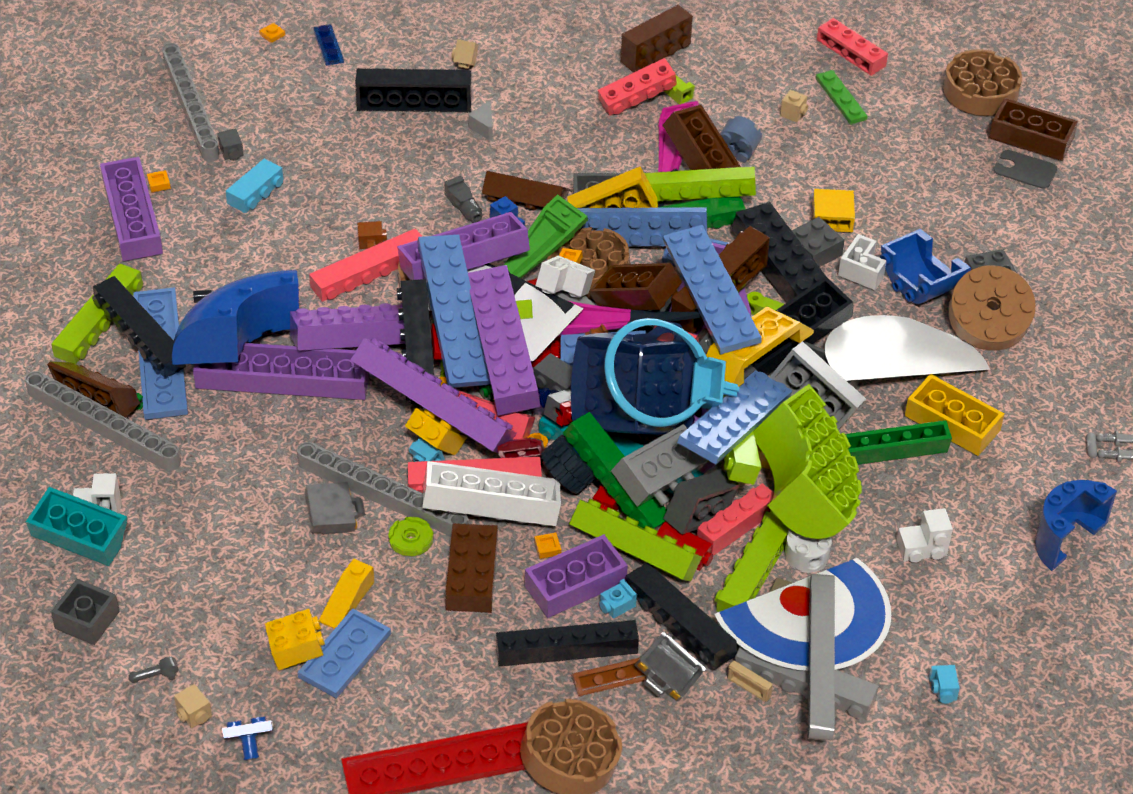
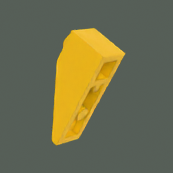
[319,558,374,629]

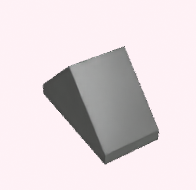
[469,102,493,140]

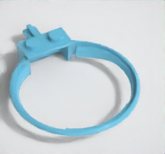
[604,318,740,427]

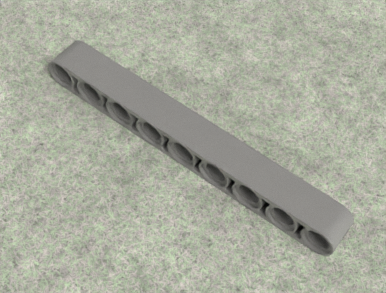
[162,43,220,162]
[25,371,181,471]
[297,442,468,537]
[808,573,835,741]

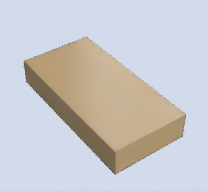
[728,660,773,702]

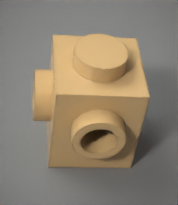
[452,39,479,69]
[780,90,808,122]
[174,684,212,728]

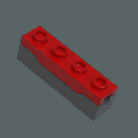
[543,388,573,426]

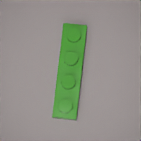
[816,70,868,125]

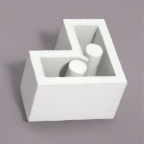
[838,234,886,290]
[536,256,595,298]
[73,473,122,513]
[896,508,953,562]

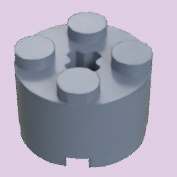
[720,116,762,163]

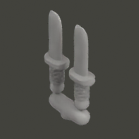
[1086,431,1133,462]

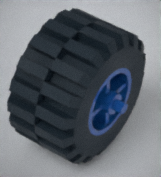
[541,435,596,494]

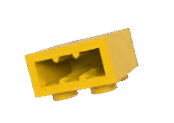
[812,189,855,232]
[405,408,467,455]
[265,608,325,671]

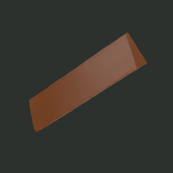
[571,657,646,697]

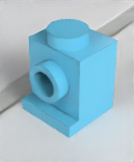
[409,437,445,462]
[599,579,637,619]
[929,665,960,704]

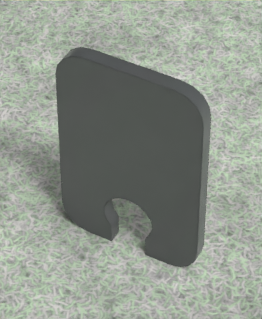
[994,150,1057,189]

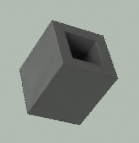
[217,128,244,160]

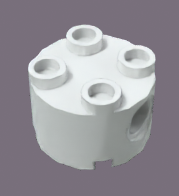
[785,529,832,573]

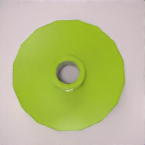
[388,516,434,556]

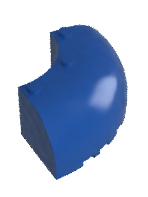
[172,269,299,365]

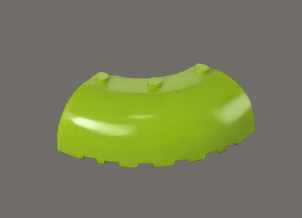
[753,384,862,539]

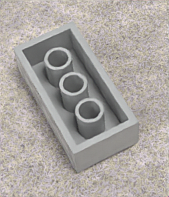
[769,341,866,430]

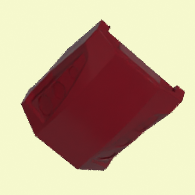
[497,437,546,465]

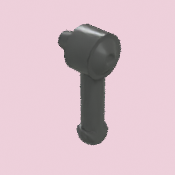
[128,656,178,683]

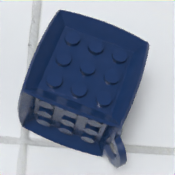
[571,322,697,434]

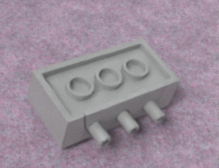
[611,424,709,507]

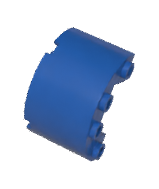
[880,229,971,304]
[1035,480,1117,571]

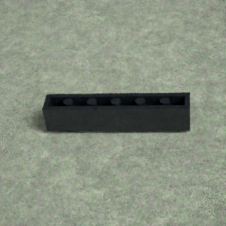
[92,276,186,378]
[396,279,434,409]
[626,563,737,670]
[496,620,639,667]

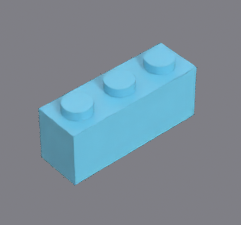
[226,158,284,213]

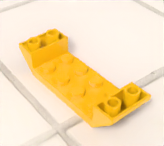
[706,307,814,387]

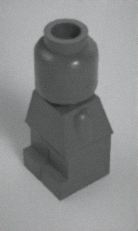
[444,176,482,222]

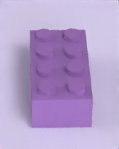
[525,534,628,618]

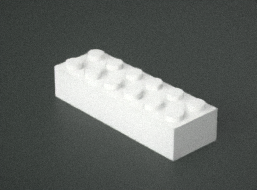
[422,461,561,526]

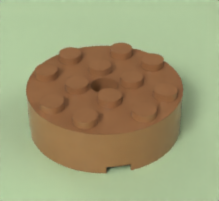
[943,49,1022,116]
[547,227,631,299]
[948,265,1036,351]
[521,699,622,794]

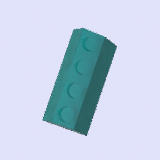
[25,487,128,566]

